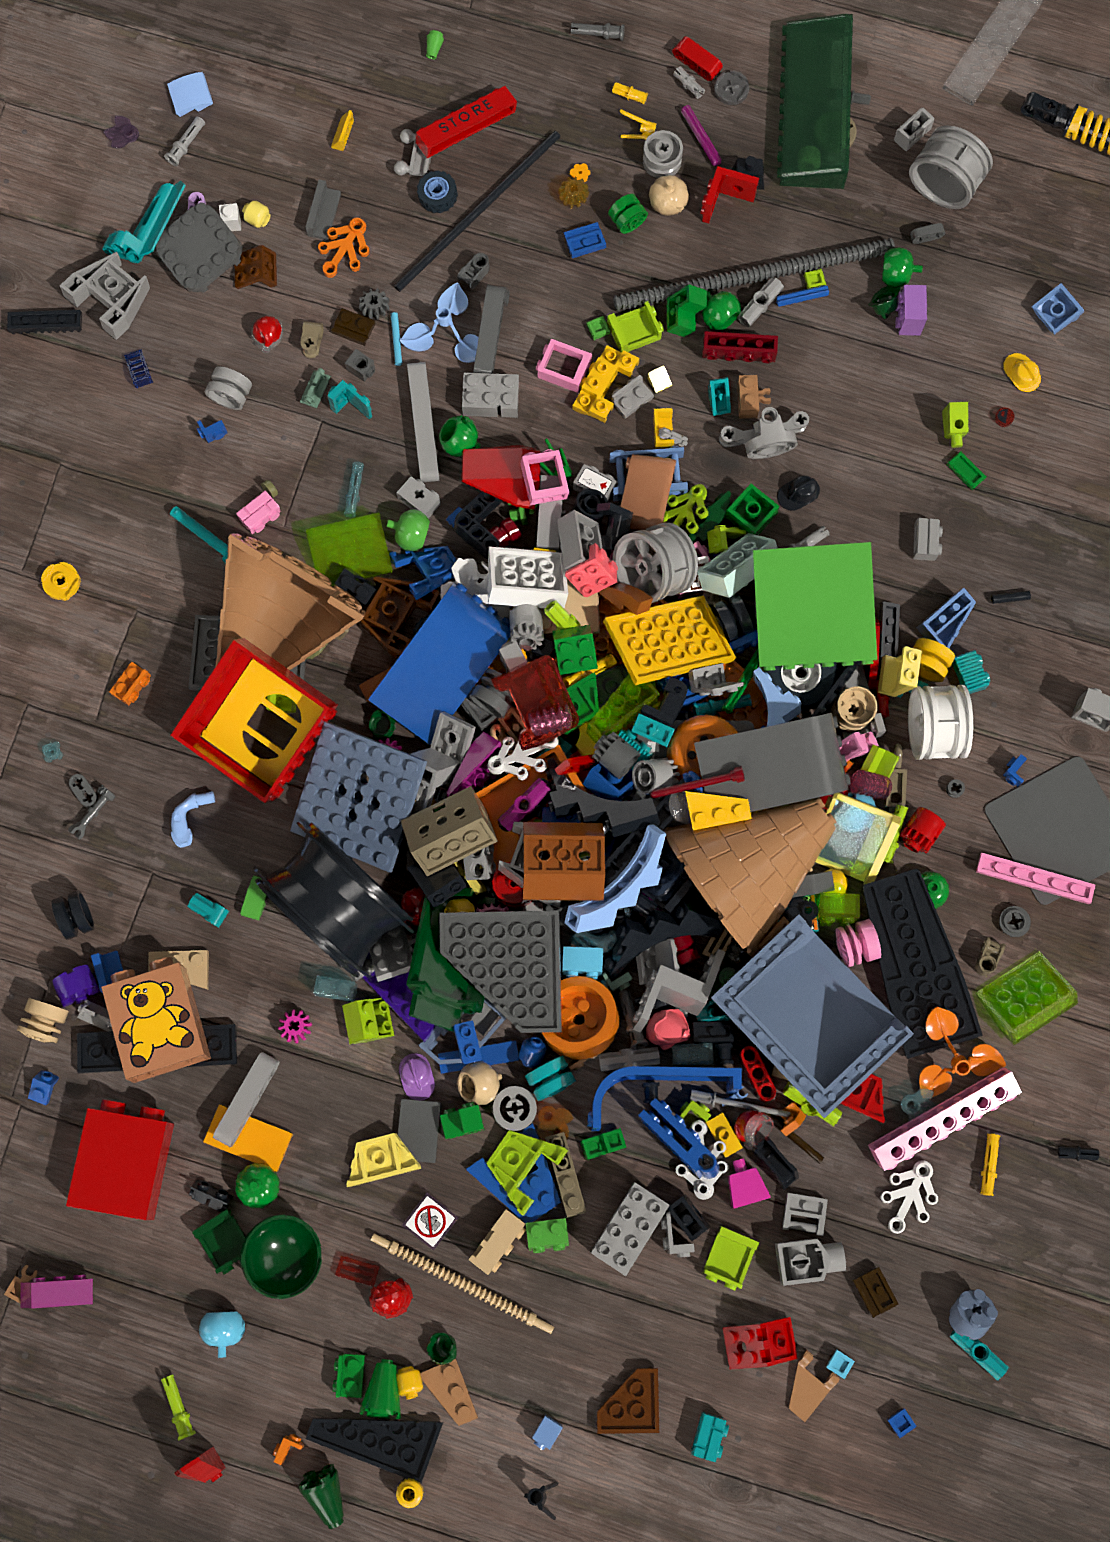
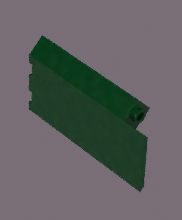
[407,888,499,1032]

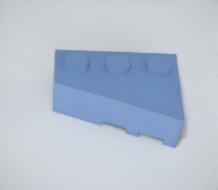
[916,588,976,649]

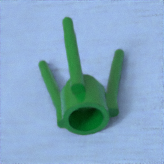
[540,438,572,481]

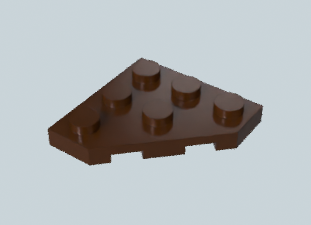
[597,1368,659,1434]

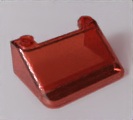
[491,655,579,751]

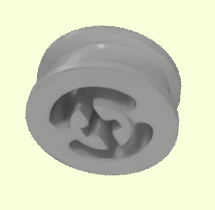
[493,1086,537,1131]

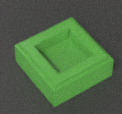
[586,316,610,340]

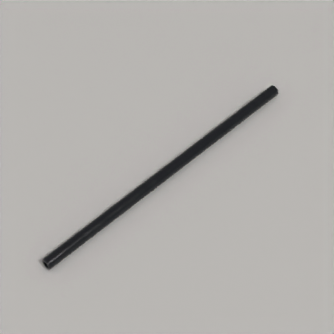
[394,131,561,292]

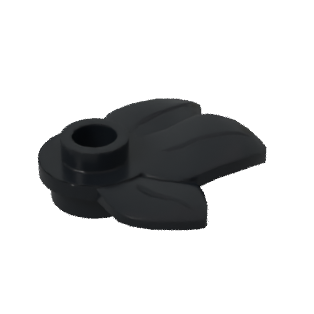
[781,896,819,928]

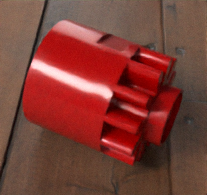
[899,807,946,854]

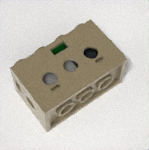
[401,786,498,876]

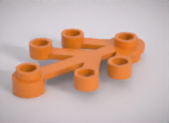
[318,218,369,278]

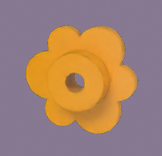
[570,163,590,182]

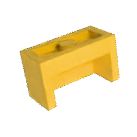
[653,408,674,449]

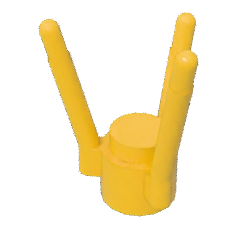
[620,109,657,140]

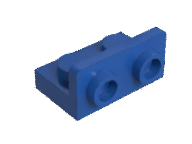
[453,1020,482,1064]

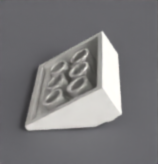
[487,547,568,608]

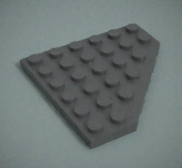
[440,911,562,1033]

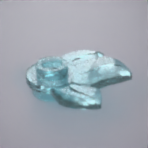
[901,1089,936,1121]

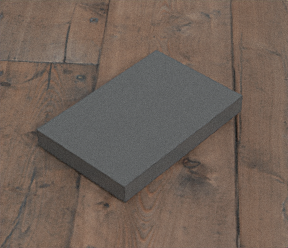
[398,1099,441,1163]

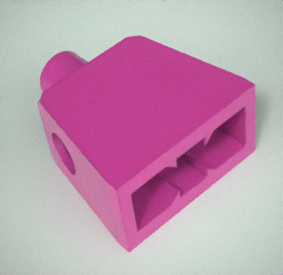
[728,1158,771,1209]

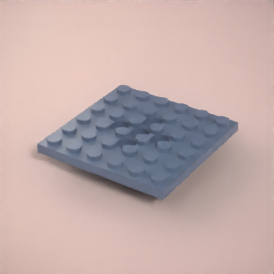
[290,722,428,872]

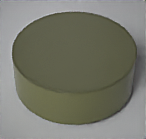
[261,480,278,499]

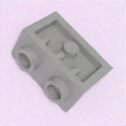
[611,375,654,419]

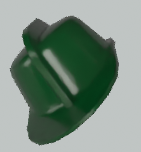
[868,286,901,319]

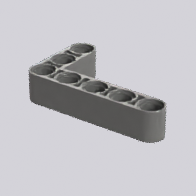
[473,284,510,374]

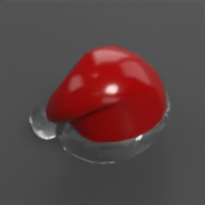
[251,316,283,354]
[734,1110,774,1150]

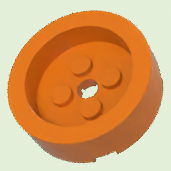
[541,976,619,1060]

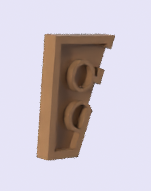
[420,1358,478,1426]

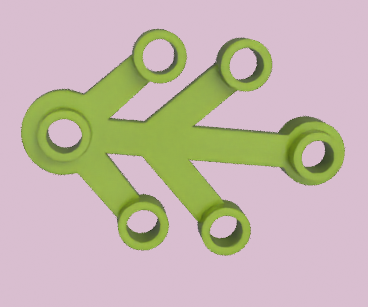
[663,484,708,534]

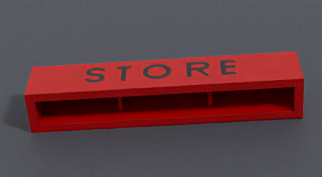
[415,86,517,159]

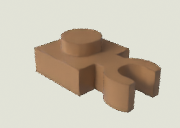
[4,1265,38,1304]

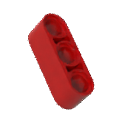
[672,36,723,81]
[739,1046,776,1102]

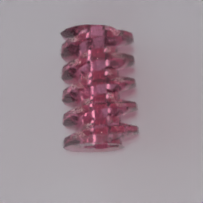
[528,704,572,736]
[849,770,892,799]

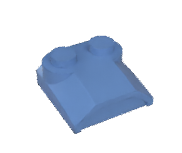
[1032,283,1084,335]

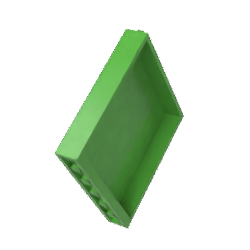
[753,542,877,671]

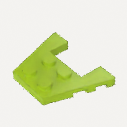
[486,1130,568,1215]

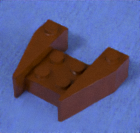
[359,577,441,659]

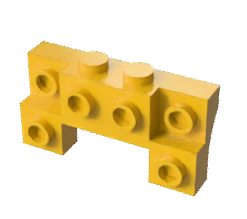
[572,345,640,423]

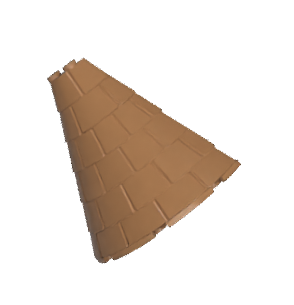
[215,534,365,692]
[664,797,837,958]

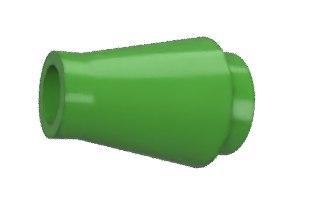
[426,30,444,60]

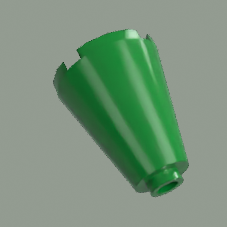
[359,1359,401,1419]

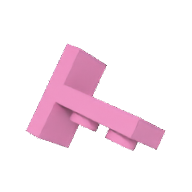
[839,731,879,762]

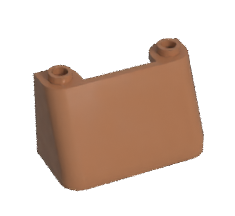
[620,454,676,532]

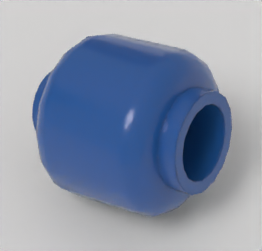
[519,1037,547,1068]

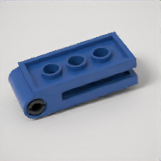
[638,1098,719,1179]

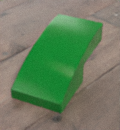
[580,1128,627,1160]

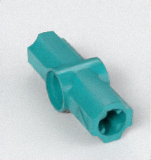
[949,1330,1009,1381]

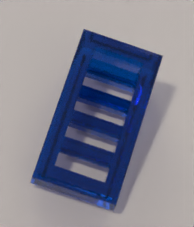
[124,349,153,388]

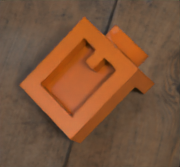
[781,1102,806,1136]

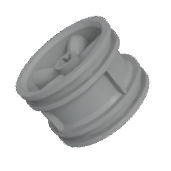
[909,125,993,209]
[612,523,698,603]

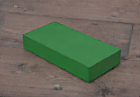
[947,451,986,491]

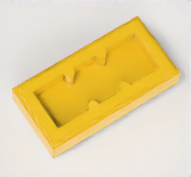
[705,1113,743,1158]

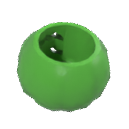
[386,509,430,551]

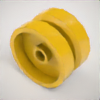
[913,638,955,682]

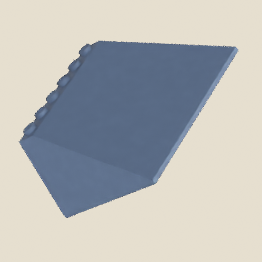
[711,915,914,1118]

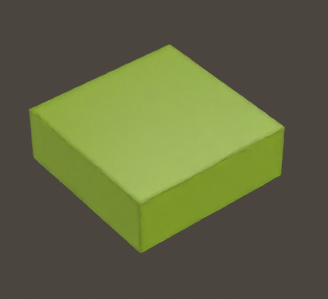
[804,269,826,289]

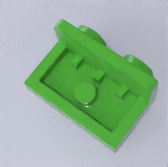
[526,1218,569,1253]

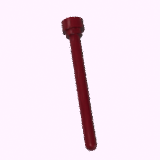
[650,766,745,798]

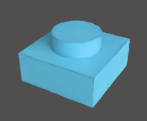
[826,1349,855,1379]

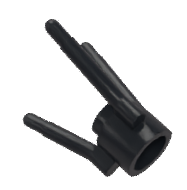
[524,1482,559,1520]

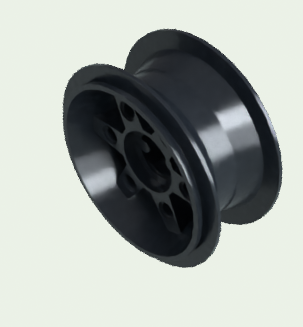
[253,821,415,979]

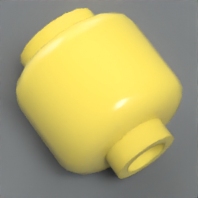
[242,200,270,228]

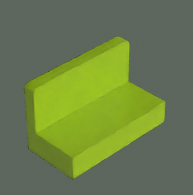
[856,745,899,791]

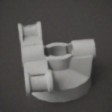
[719,407,809,459]

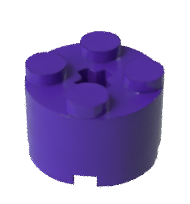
[52,965,100,1007]

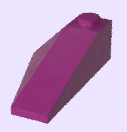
[446,732,502,797]

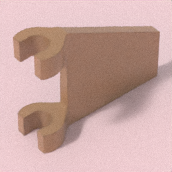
[789,1350,840,1422]

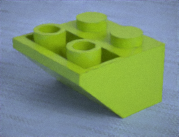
[342,998,394,1044]

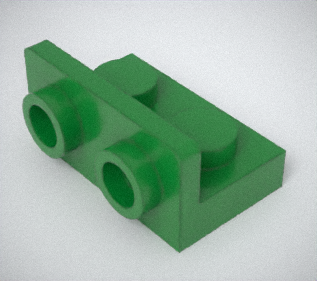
[333,1353,365,1398]

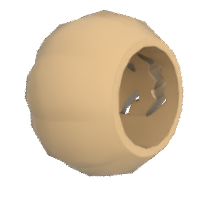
[649,175,689,216]
[457,1061,502,1105]

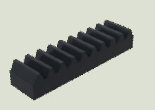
[7,310,82,334]

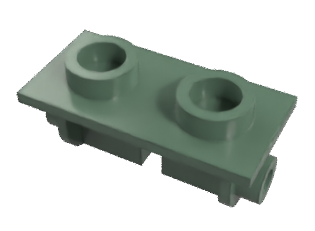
[300,368,331,409]

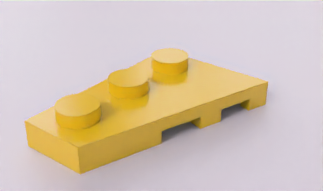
[685,791,752,830]

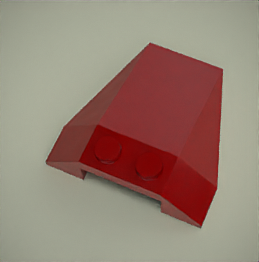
[462,445,540,510]

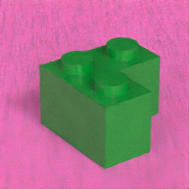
[667,285,707,337]
[440,1102,485,1140]

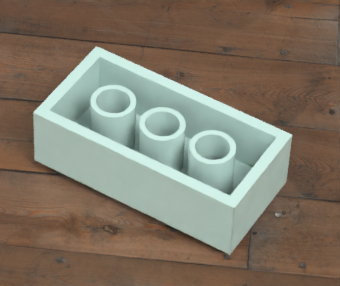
[697,533,777,598]

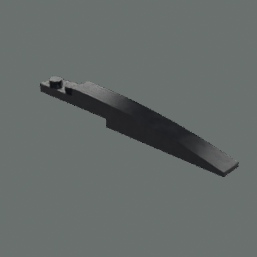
[560,778,694,930]

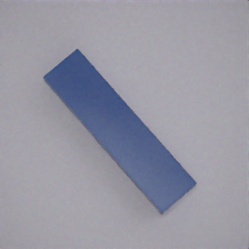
[438,1041,519,1074]

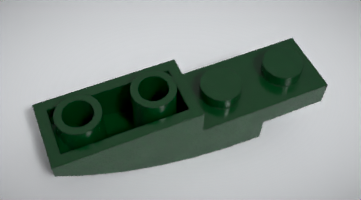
[687,491,731,546]

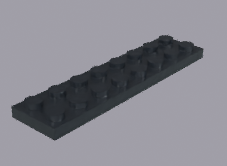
[77,1024,237,1074]

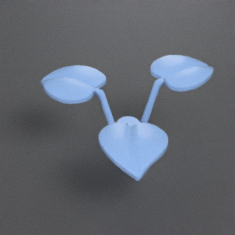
[400,282,479,363]

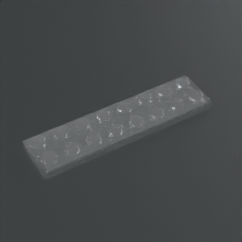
[942,0,1044,106]

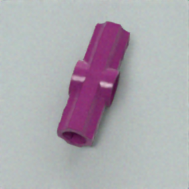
[498,778,551,832]

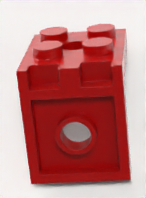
[700,166,759,224]
[723,1317,798,1370]

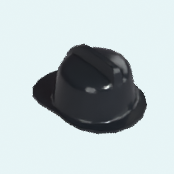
[777,475,820,511]

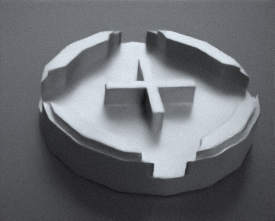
[714,71,749,105]

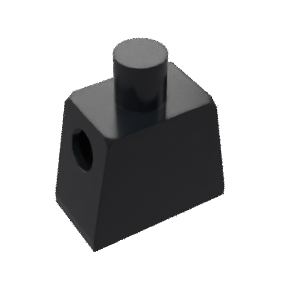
[732,156,764,190]

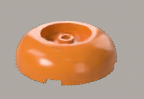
[666,715,738,781]

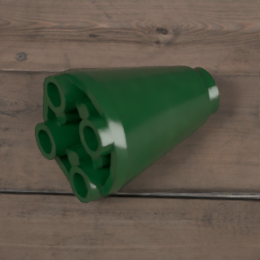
[298,1464,344,1529]

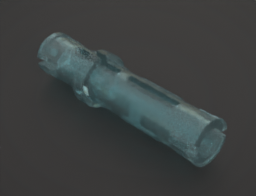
[344,462,364,518]

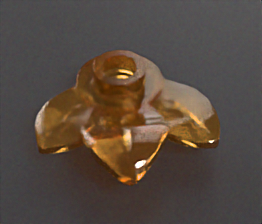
[537,1106,574,1141]

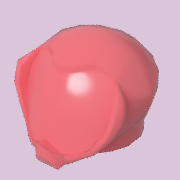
[646,1009,691,1050]

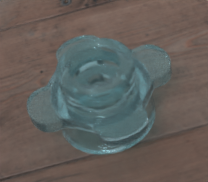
[42,741,63,763]

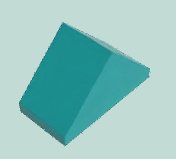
[708,377,731,416]

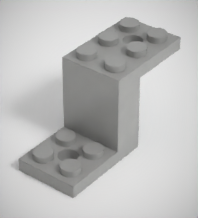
[410,712,476,816]
[632,949,725,1032]

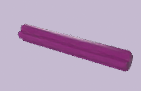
[681,105,722,166]

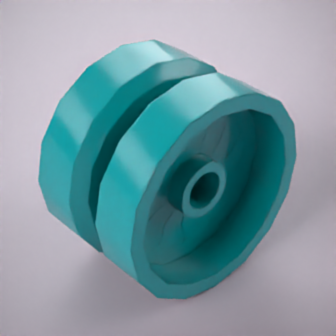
[525,1056,576,1101]

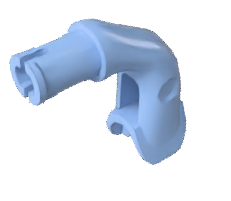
[171,791,215,848]

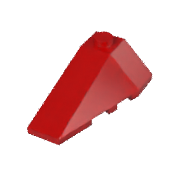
[174,1446,226,1483]

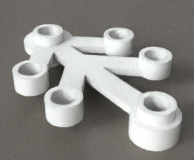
[488,729,559,780]
[676,1120,728,1200]
[880,1161,938,1234]

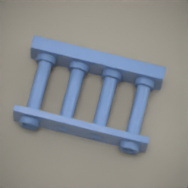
[609,446,688,501]

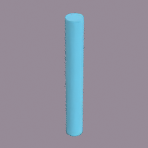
[391,312,402,366]

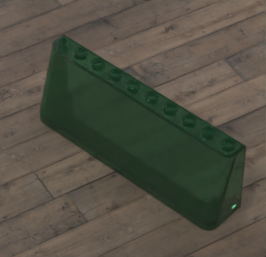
[777,13,853,189]

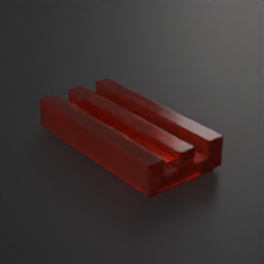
[335,1255,380,1287]

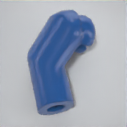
[682,771,705,793]

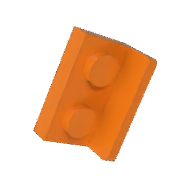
[109,662,151,706]

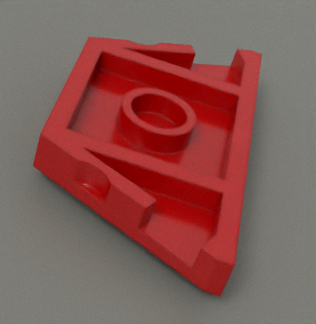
[865,619,880,690]
[840,1074,885,1123]

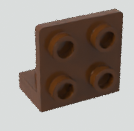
[234,245,277,289]

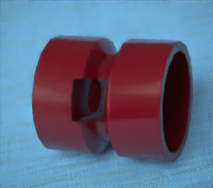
[488,517,522,548]
[674,935,701,968]

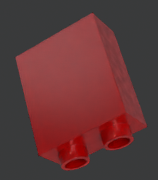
[66,1099,174,1220]

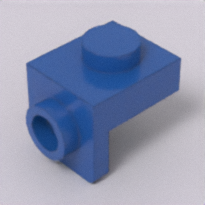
[197,420,228,443]
[1003,754,1027,787]
[28,1070,59,1105]

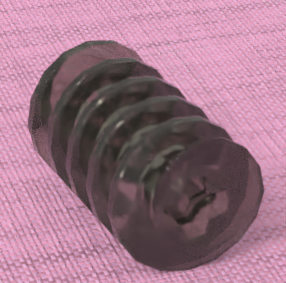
[724,938,750,969]

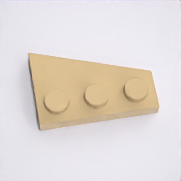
[148,950,209,990]

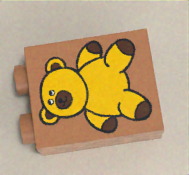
[101,957,211,1083]

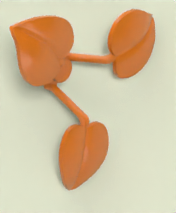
[919,1007,1006,1098]

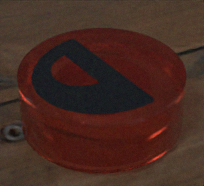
[995,407,1015,427]

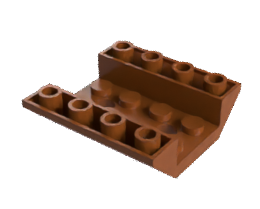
[523,822,605,901]

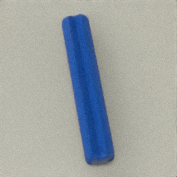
[776,285,829,307]

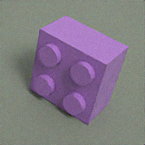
[895,285,927,335]

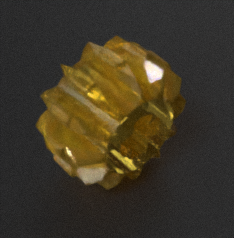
[559,176,589,208]

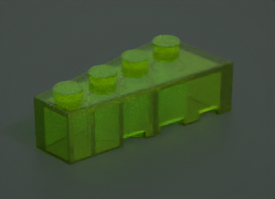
[586,675,660,743]

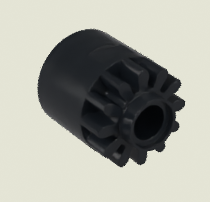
[571,489,608,526]

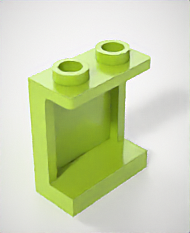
[607,301,664,352]
[702,1226,759,1291]

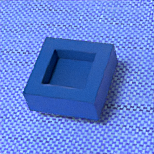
[887,1408,917,1438]

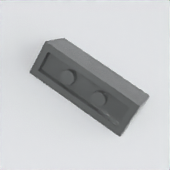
[305,179,341,240]

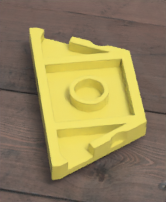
[347,1133,421,1187]

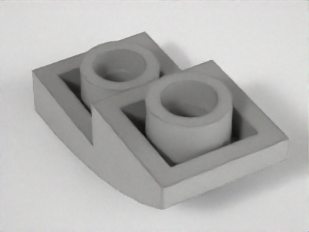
[470,1003,499,1036]

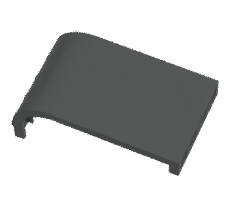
[694,713,851,812]

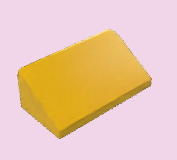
[331,110,354,151]

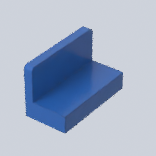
[91,951,123,994]

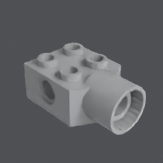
[775,1238,846,1286]

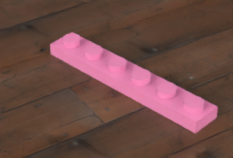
[976,853,1095,904]

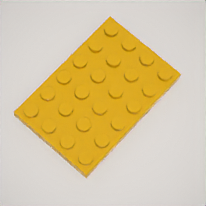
[603,595,736,685]

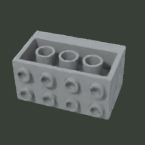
[590,1182,669,1276]

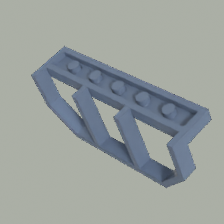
[419,998,506,1065]

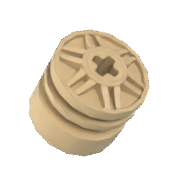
[831,687,877,732]
[17,998,69,1043]

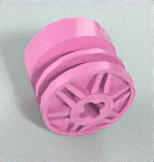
[836,919,881,967]

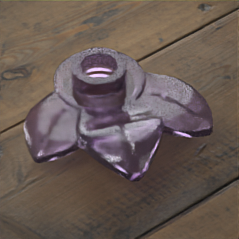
[104,116,139,148]

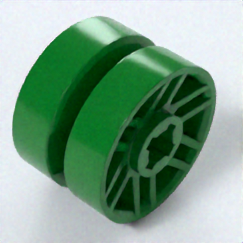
[608,194,648,234]

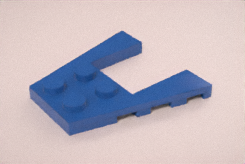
[466,1123,561,1224]

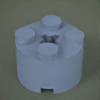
[949,1289,998,1340]

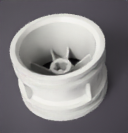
[908,685,973,760]

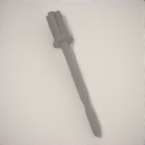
[690,1089,791,1117]

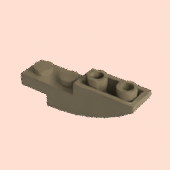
[545,1132,587,1218]

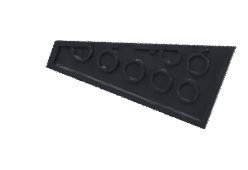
[305,1418,443,1484]

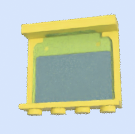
[815,793,901,885]

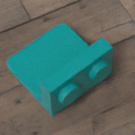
[327,380,372,419]

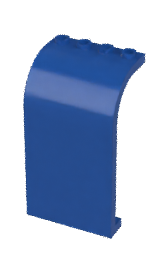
[368,583,511,745]
[587,1066,742,1131]

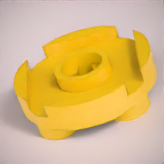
[41,562,81,601]

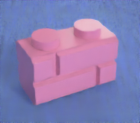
[236,491,281,534]

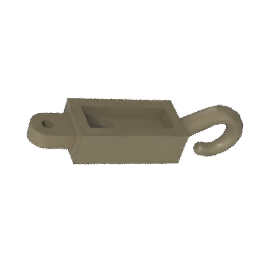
[884,743,907,814]

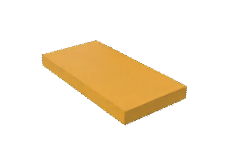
[203,1105,293,1172]

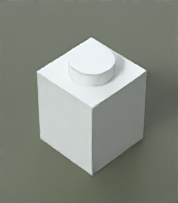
[219,203,241,231]

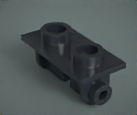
[189,1180,233,1212]

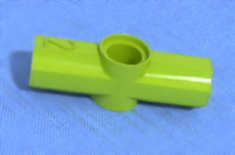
[544,600,581,630]
[782,1081,842,1126]

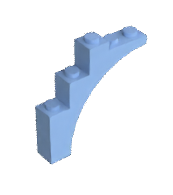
[753,667,801,727]
[564,824,666,933]

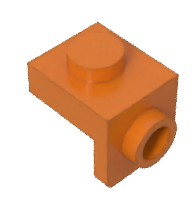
[273,1434,305,1465]

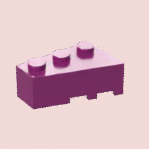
[20,1275,93,1309]

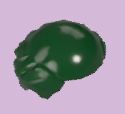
[369,709,396,740]
[426,1332,457,1365]

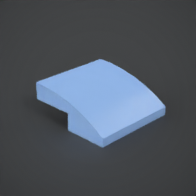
[167,72,213,117]

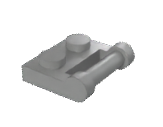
[782,1193,828,1236]

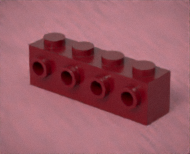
[702,331,778,363]

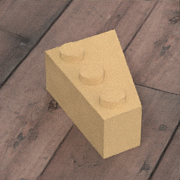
[469,1209,526,1275]

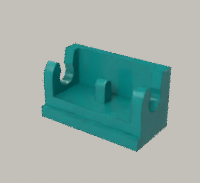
[632,714,675,747]

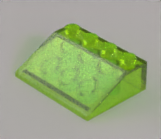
[306,513,393,586]
[976,951,1078,1045]

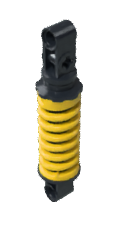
[1020,92,1110,155]

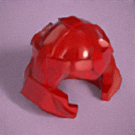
[401,886,425,926]
[369,1278,413,1319]

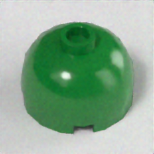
[921,871,949,909]

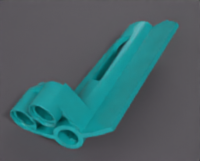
[102,180,186,263]

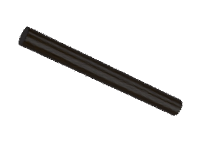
[761,1112,824,1164]

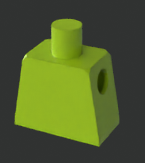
[942,402,968,448]

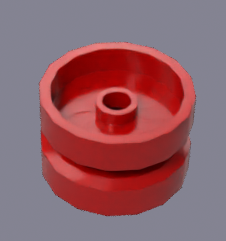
[492,862,533,909]

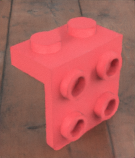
[565,543,618,597]

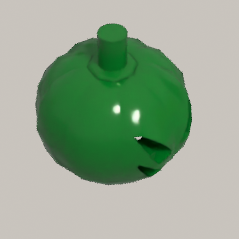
[882,247,923,287]
[702,291,741,331]
[439,416,481,457]
[235,1163,280,1208]

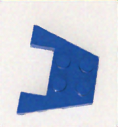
[389,546,457,600]

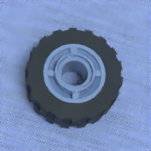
[417,170,458,213]

